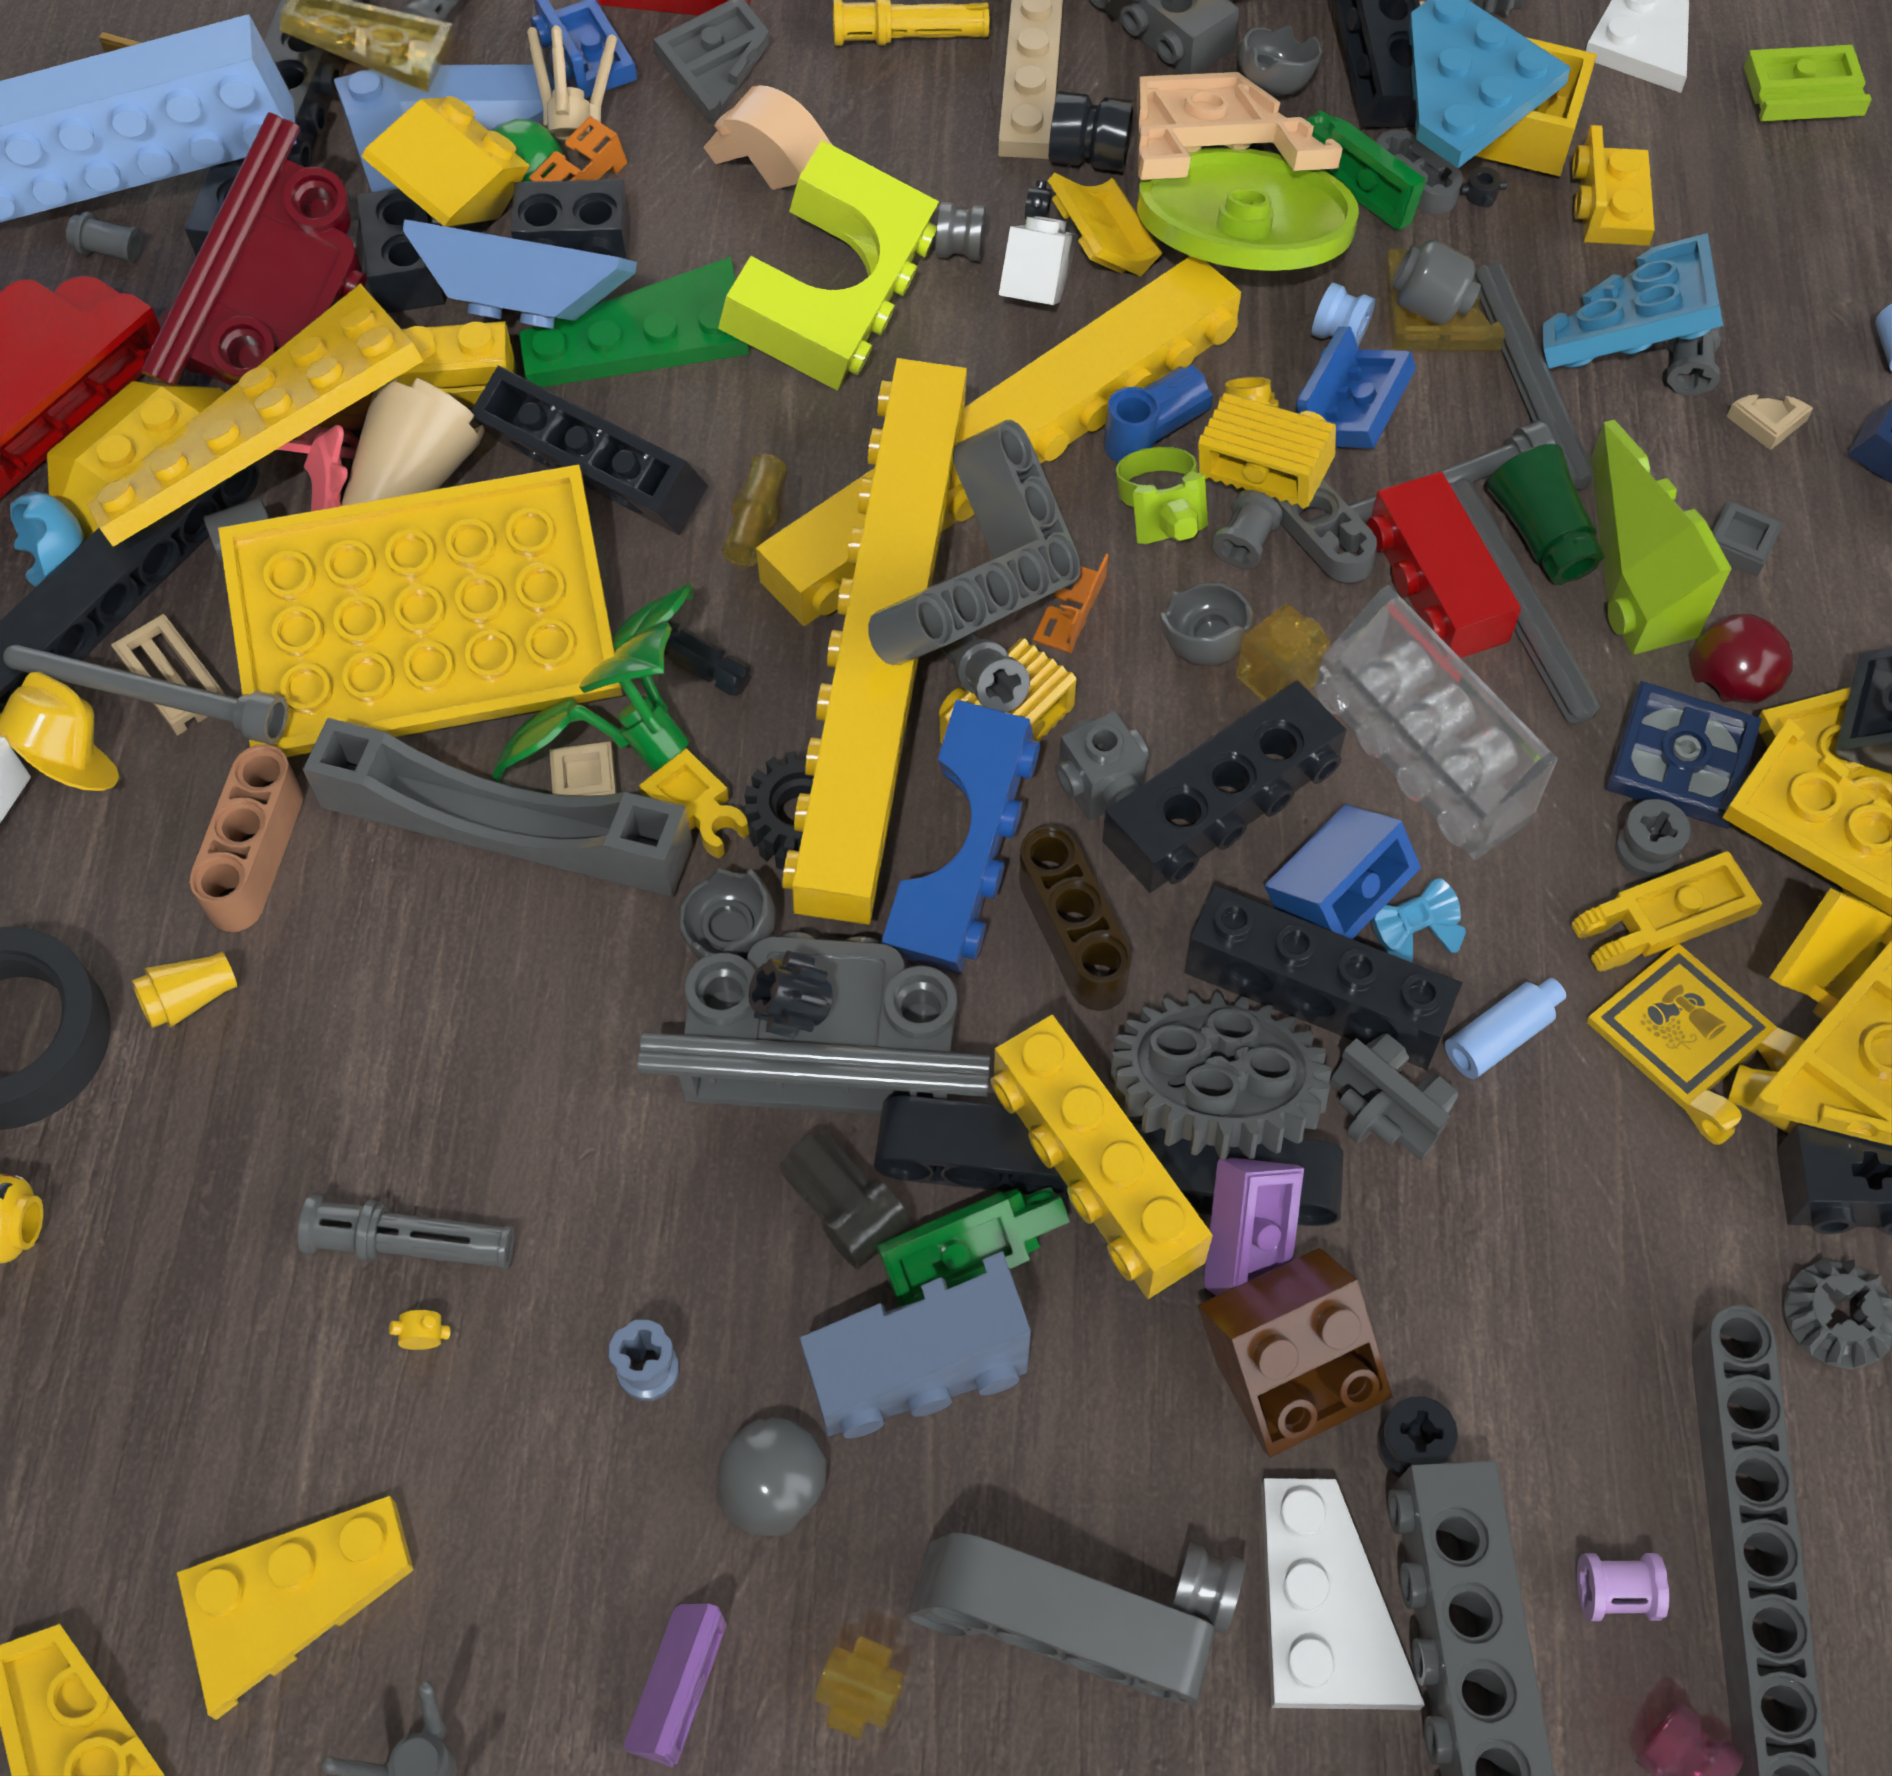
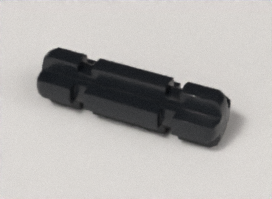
[664,619,751,696]

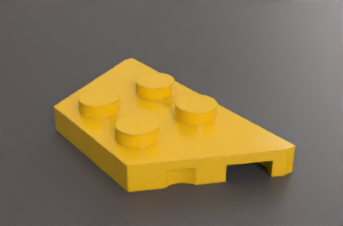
[1751,940,1892,1146]

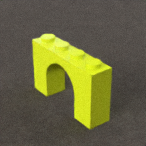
[718,140,939,391]

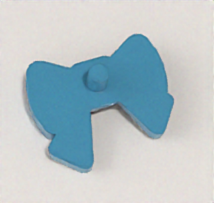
[1371,879,1466,962]

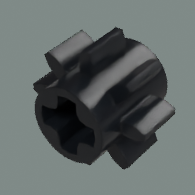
[748,950,833,1039]

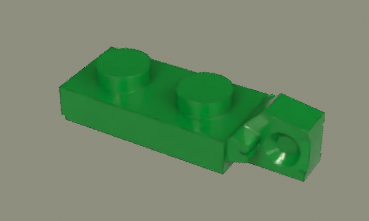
[1305,110,1427,230]
[875,1187,1070,1307]

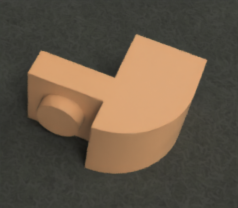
[703,85,832,190]

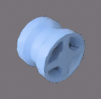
[1311,282,1376,346]

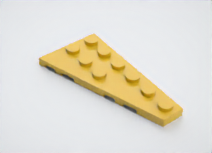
[87,284,423,547]

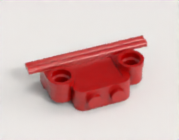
[0,276,170,499]

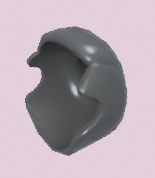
[1236,25,1324,96]
[1160,582,1254,666]
[679,868,776,960]
[716,1417,827,1536]

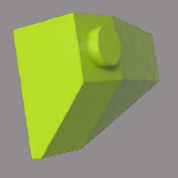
[1590,419,1732,655]

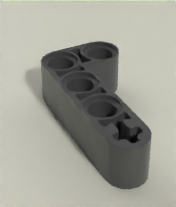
[906,1533,1215,1705]

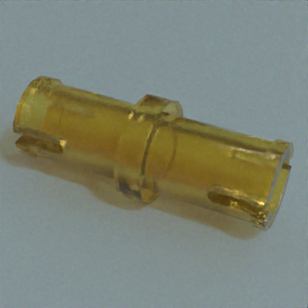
[722,454,787,567]

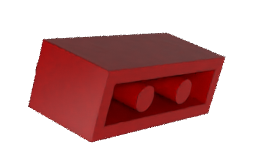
[1367,471,1522,663]

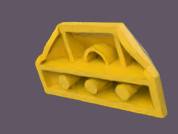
[47,381,225,539]

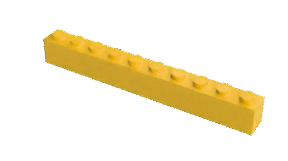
[756,256,1241,627]
[782,358,967,925]

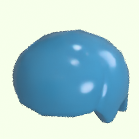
[10,491,86,587]

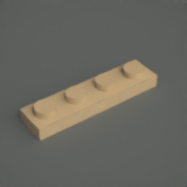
[998,0,1063,159]

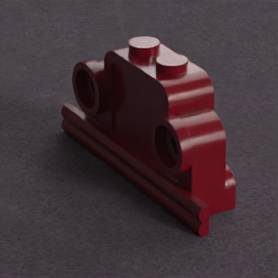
[141,112,367,387]

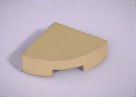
[1727,394,1813,450]

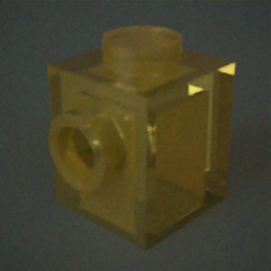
[1236,602,1331,702]

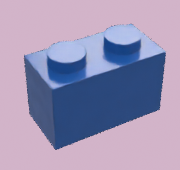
[1264,804,1421,939]

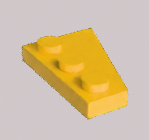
[0,1624,165,1776]

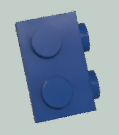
[530,0,637,98]
[1297,326,1416,449]

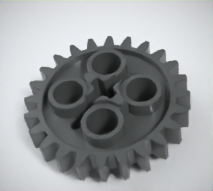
[1110,993,1332,1160]

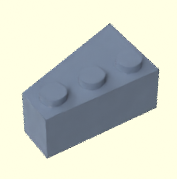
[800,1251,1031,1439]

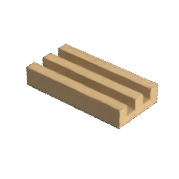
[111,614,225,736]

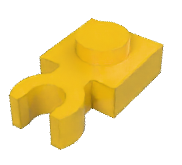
[639,748,749,859]

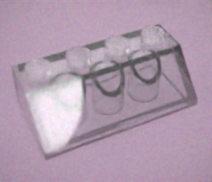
[1315,585,1558,861]

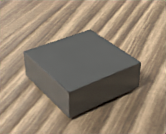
[1712,500,1784,577]

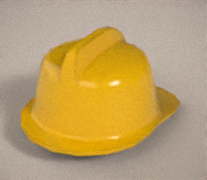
[0,672,119,791]

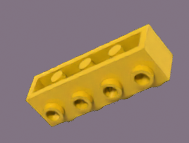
[990,1014,1213,1299]

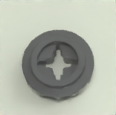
[1784,1257,1892,1369]

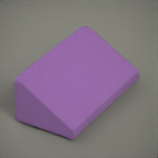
[1204,1158,1304,1296]
[624,1603,727,1768]

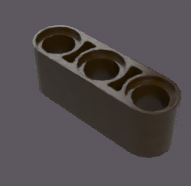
[1019,825,1131,1011]

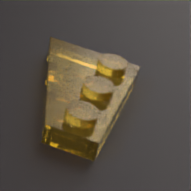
[280,0,453,92]

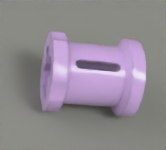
[1577,1553,1669,1621]

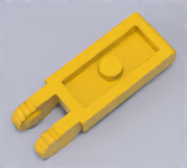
[1571,851,1762,972]

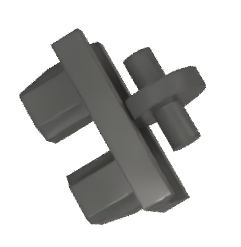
[1329,1033,1459,1160]

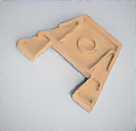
[1137,72,1343,180]

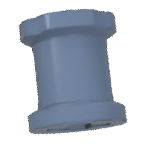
[609,1320,679,1401]

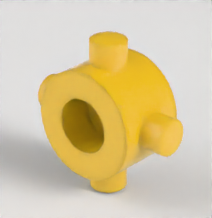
[389,1310,450,1350]

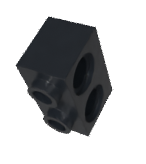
[511,179,630,260]
[357,188,445,314]

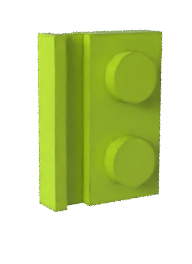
[1744,44,1872,121]

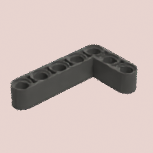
[868,420,1081,666]

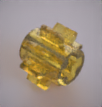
[814,1636,905,1740]

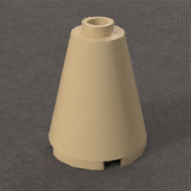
[341,376,485,506]

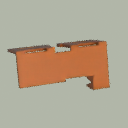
[529,116,628,182]
[1033,554,1109,654]

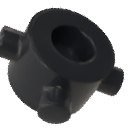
[1460,166,1507,207]
[1025,180,1052,220]

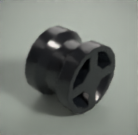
[1377,1396,1458,1478]

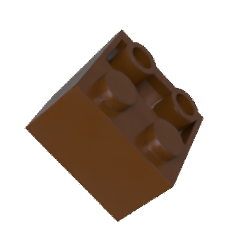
[1197,1248,1393,1458]

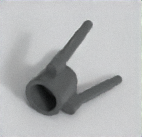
[321,1681,457,1776]

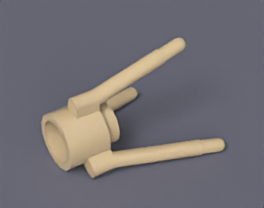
[527,25,617,141]

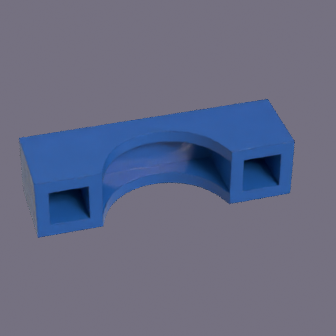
[881,700,1040,975]

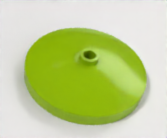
[1137,147,1359,271]

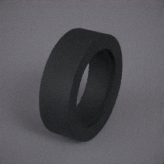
[0,927,111,1130]

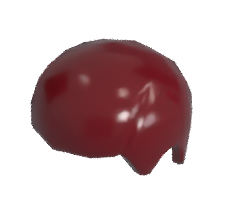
[1689,614,1793,704]

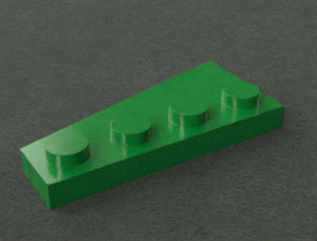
[519,257,750,387]

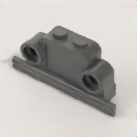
[637,932,990,1115]

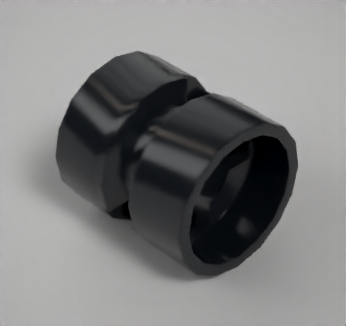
[1048,91,1134,172]

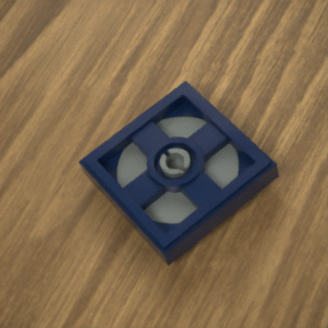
[1606,681,1762,829]

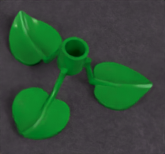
[492,583,694,783]

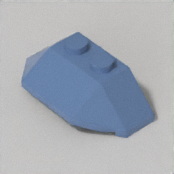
[403,219,637,329]

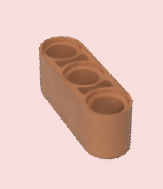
[189,744,303,932]

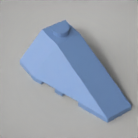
[334,64,555,193]

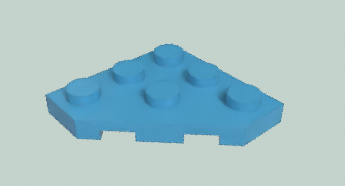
[1408,0,1571,168]
[1543,233,1723,369]

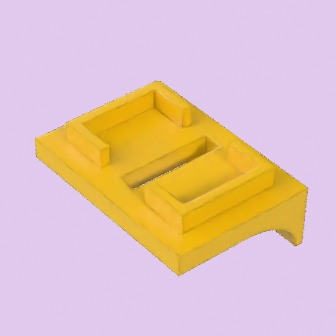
[1047,173,1162,277]

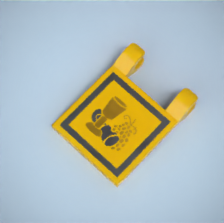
[1587,944,1805,1145]

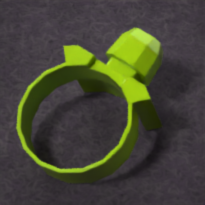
[1115,446,1208,544]

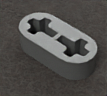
[1376,129,1463,214]

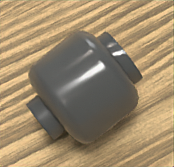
[1391,239,1481,325]

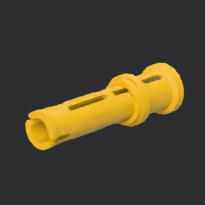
[833,0,989,46]

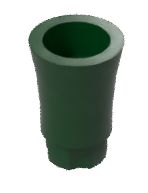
[1487,444,1605,585]

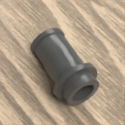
[66,211,144,263]

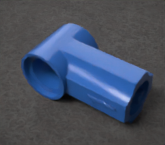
[1103,365,1213,462]

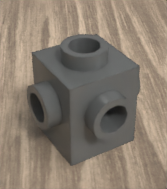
[1055,711,1150,821]

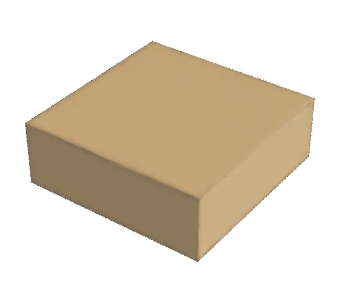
[549,741,617,797]

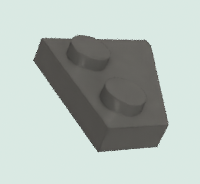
[653,0,769,124]

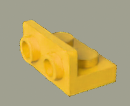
[1572,125,1655,246]

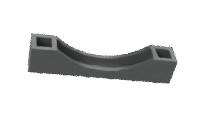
[303,718,693,897]

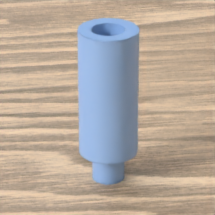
[1445,978,1566,1079]

